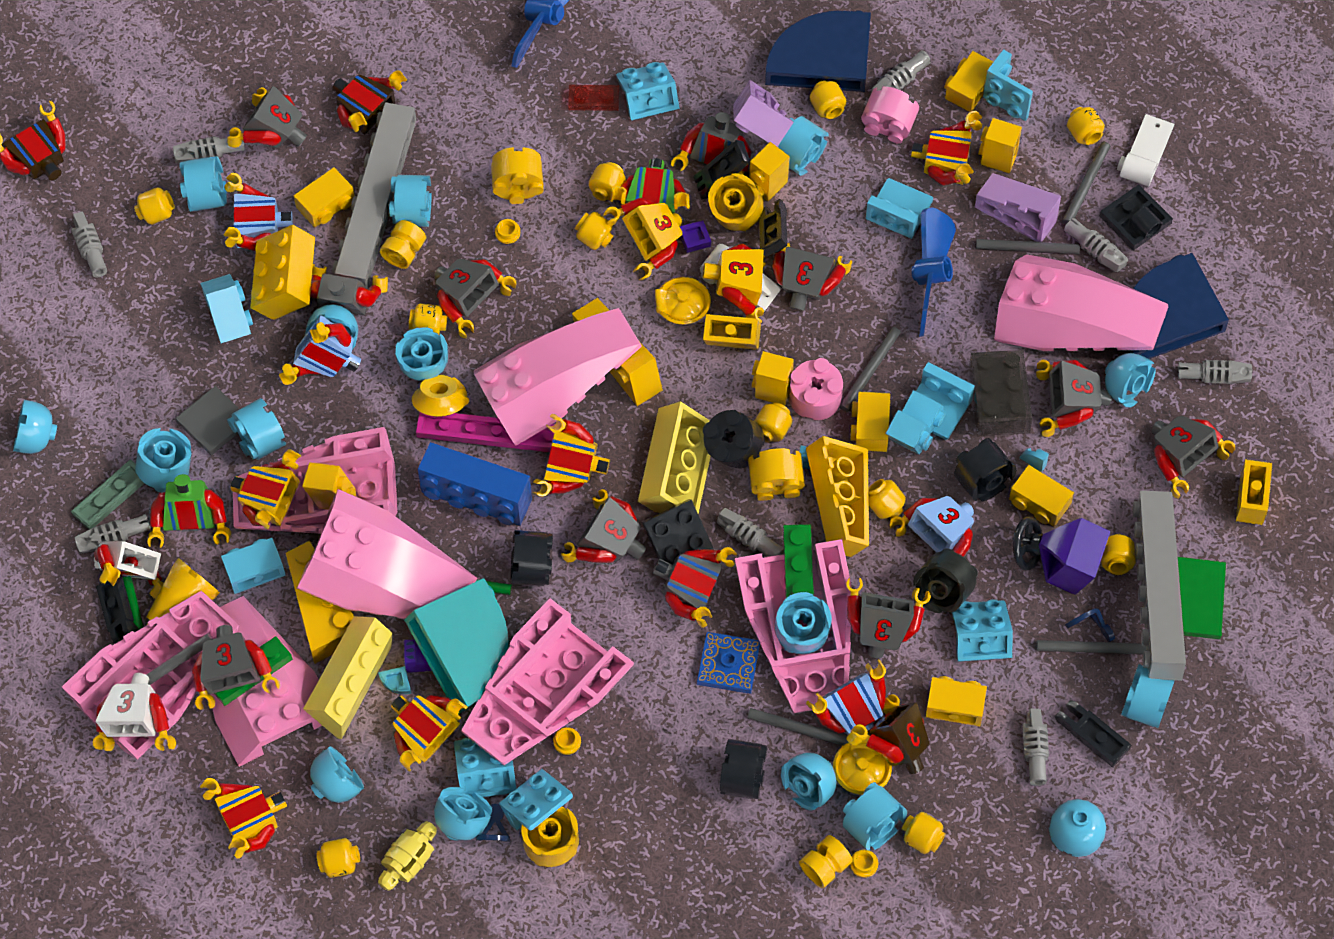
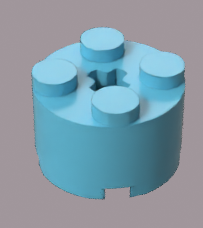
[778,116,829,176]
[180,156,227,212]
[389,175,432,227]
[227,398,286,460]
[135,428,192,492]
[775,592,832,654]
[1121,664,1175,728]
[843,782,907,851]

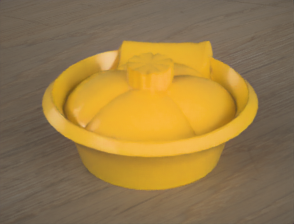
[655,277,711,324]
[412,375,469,417]
[833,741,892,795]

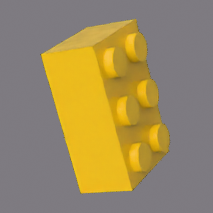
[250,225,315,320]

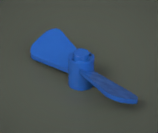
[511,0,569,68]
[911,208,956,337]

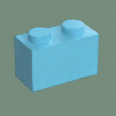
[221,538,286,594]

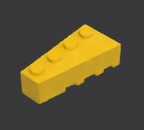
[572,298,663,406]
[806,436,869,557]
[286,541,354,664]

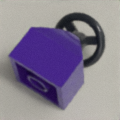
[1013,517,1111,595]

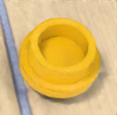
[495,219,521,244]
[553,727,581,755]
[850,850,878,878]

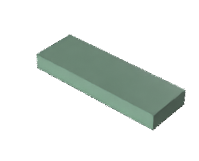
[71,459,144,530]

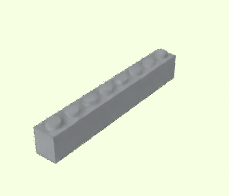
[332,102,416,288]
[1132,491,1186,681]

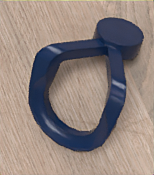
[1065,608,1115,642]
[476,804,512,842]

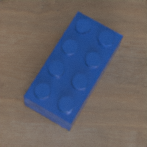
[418,442,532,526]

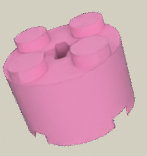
[861,86,919,144]
[789,358,843,420]

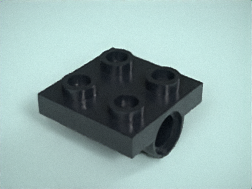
[1099,184,1173,251]
[642,499,713,564]

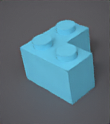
[200,274,253,343]
[886,390,945,455]

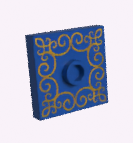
[697,632,760,694]

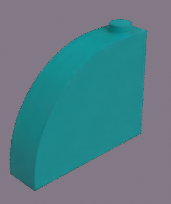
[404,578,509,715]

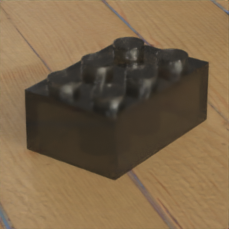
[969,350,1032,437]

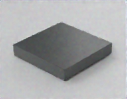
[175,386,239,455]

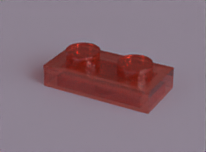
[568,85,619,111]

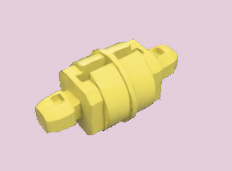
[378,821,437,891]

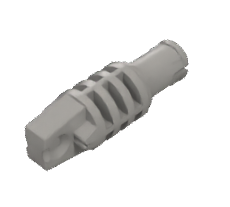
[872,50,931,91]
[173,136,245,164]
[71,212,107,277]
[1064,218,1128,272]
[1178,360,1252,384]
[717,508,784,557]
[75,514,151,554]
[1022,708,1049,786]

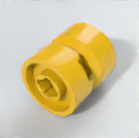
[380,220,426,269]
[799,835,853,889]

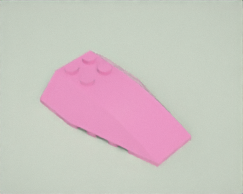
[994,254,1168,351]
[474,308,642,446]
[232,427,398,534]
[297,489,477,619]
[735,539,852,714]
[62,591,240,760]
[210,596,322,767]
[461,598,634,765]

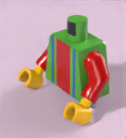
[610,158,690,214]
[147,474,232,548]

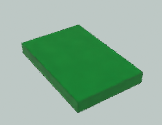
[1177,557,1226,640]

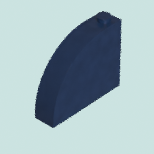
[765,10,871,92]
[1124,253,1229,359]

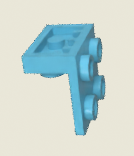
[983,49,1033,121]
[616,62,680,120]
[866,178,933,239]
[916,362,975,440]
[952,600,1013,661]
[454,738,517,797]
[499,769,573,831]

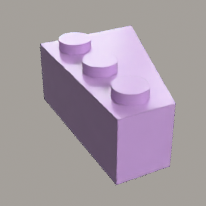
[733,80,794,147]
[975,173,1061,242]

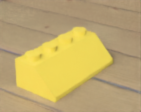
[638,402,711,513]
[303,616,392,739]

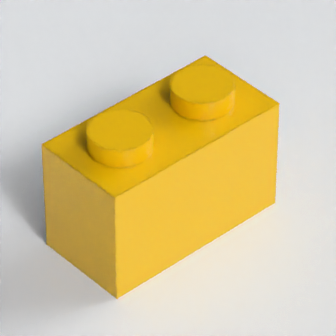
[944,51,993,112]
[978,118,1022,174]
[749,142,790,201]
[294,168,354,228]
[703,314,761,350]
[752,351,794,406]
[850,392,890,452]
[1236,459,1272,525]
[302,462,356,510]
[1009,465,1074,527]
[926,676,987,726]

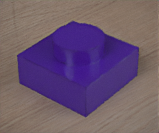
[679,220,712,253]

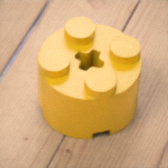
[491,147,544,204]
[708,173,764,231]
[748,448,805,501]
[521,806,579,867]

